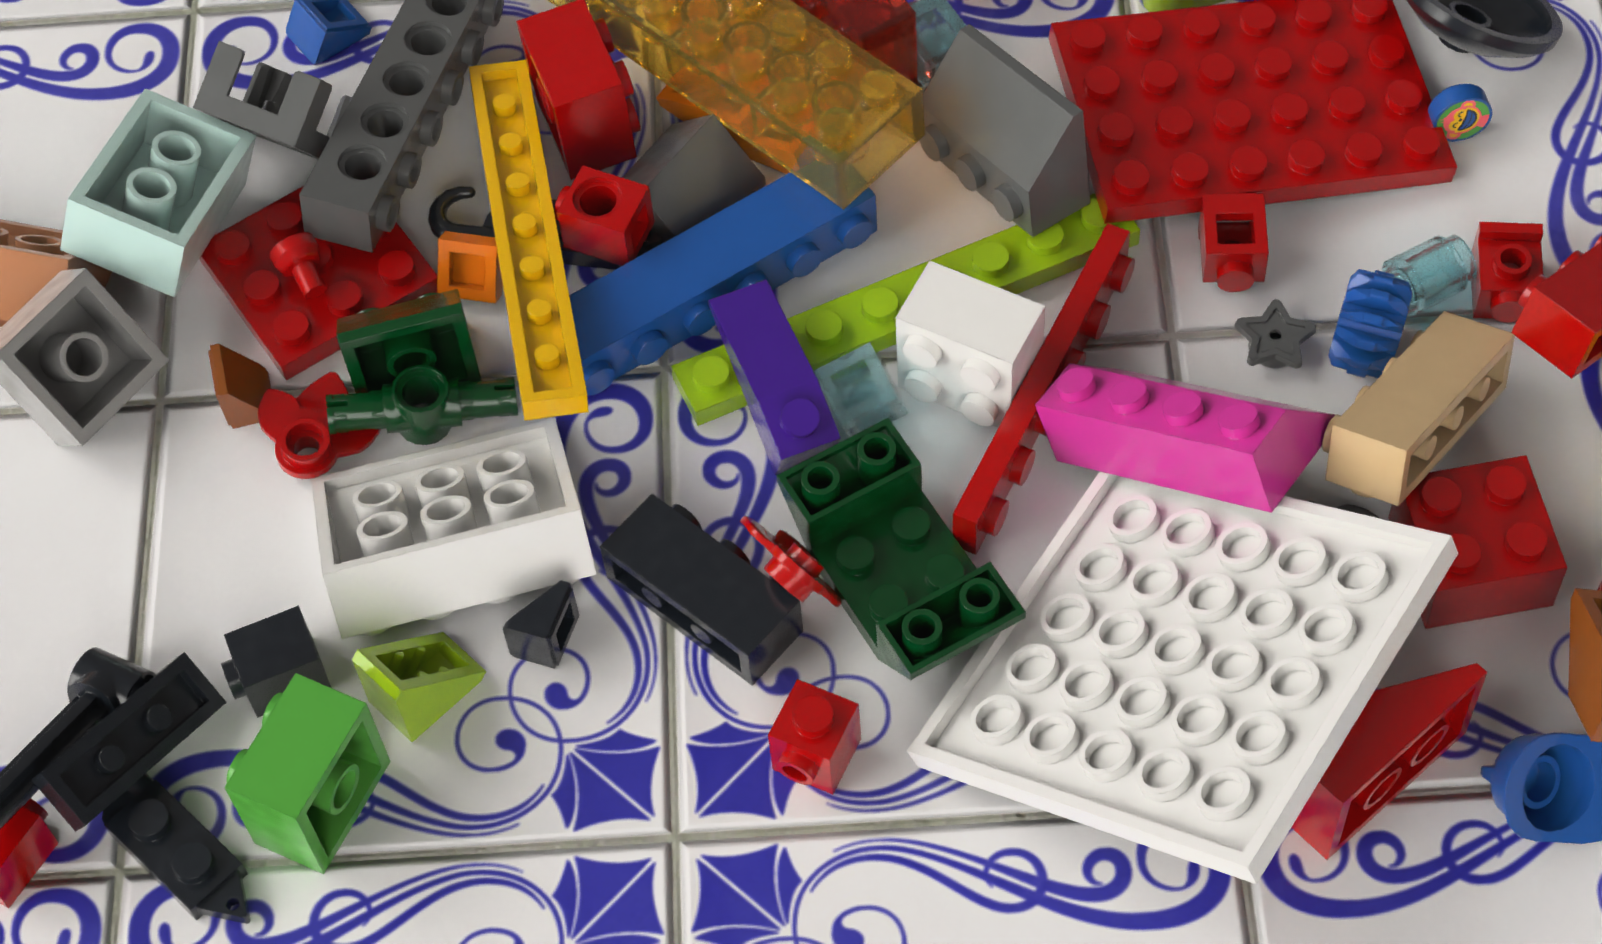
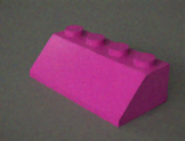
[1035,363,1335,513]

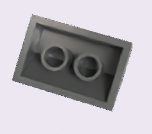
[918,24,1090,237]

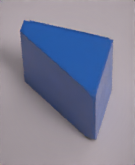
[286,0,372,64]

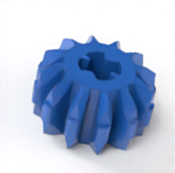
[1328,269,1412,378]

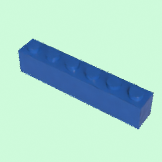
[569,147,877,395]

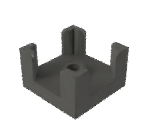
[193,41,352,160]

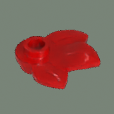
[258,372,381,479]
[740,516,842,607]

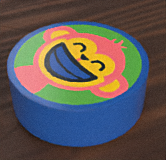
[1428,84,1493,142]

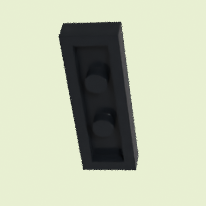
[31,652,227,832]

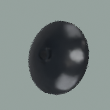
[1406,0,1563,58]

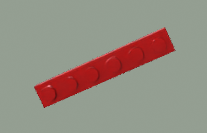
[953,223,1135,555]

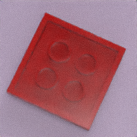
[199,186,437,381]

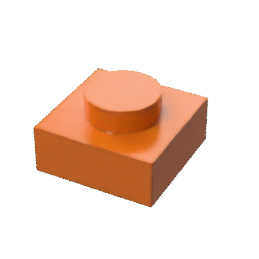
[437,231,503,304]

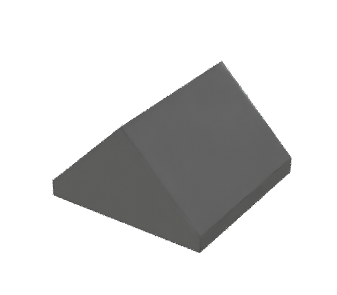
[622,114,766,243]

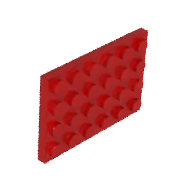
[1048,0,1457,224]

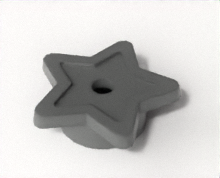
[1234,299,1316,369]

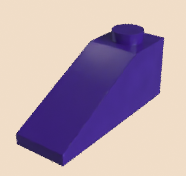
[708,279,841,475]

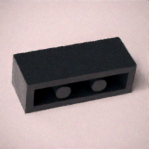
[600,494,803,686]

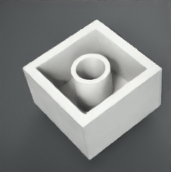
[896,260,1045,428]

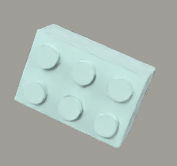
[60,89,256,297]

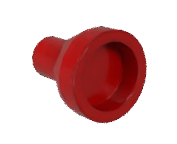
[269,232,327,299]

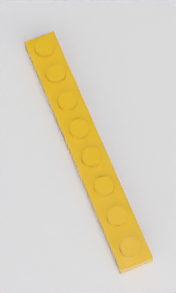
[468,60,589,421]

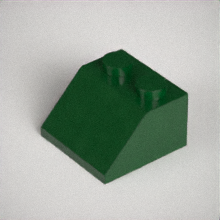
[336,289,482,393]

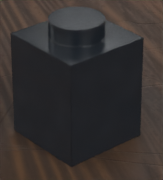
[221,605,332,718]

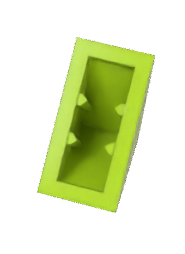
[352,632,486,742]

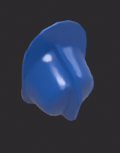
[1480,732,1602,844]

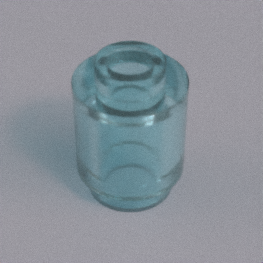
[1382,235,1477,316]

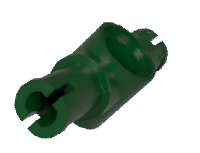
[326,365,518,445]

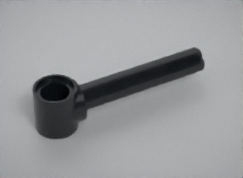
[0,647,156,829]

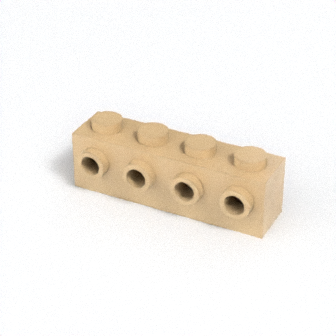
[1322,311,1515,506]

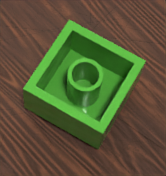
[224,673,391,874]

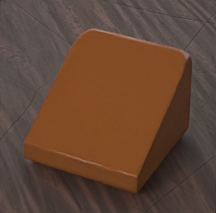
[208,344,271,429]

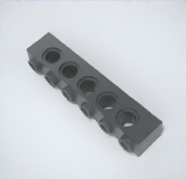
[299,0,504,253]

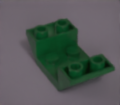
[776,418,1026,680]

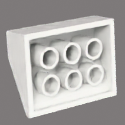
[311,418,597,639]

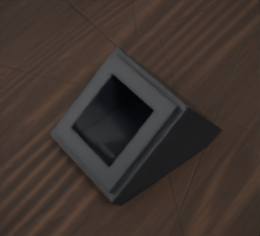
[502,580,579,669]

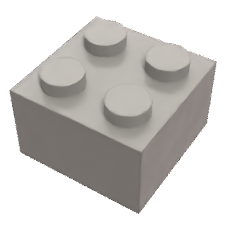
[0,268,169,446]

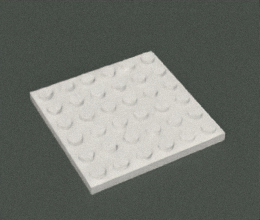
[907,472,1458,884]

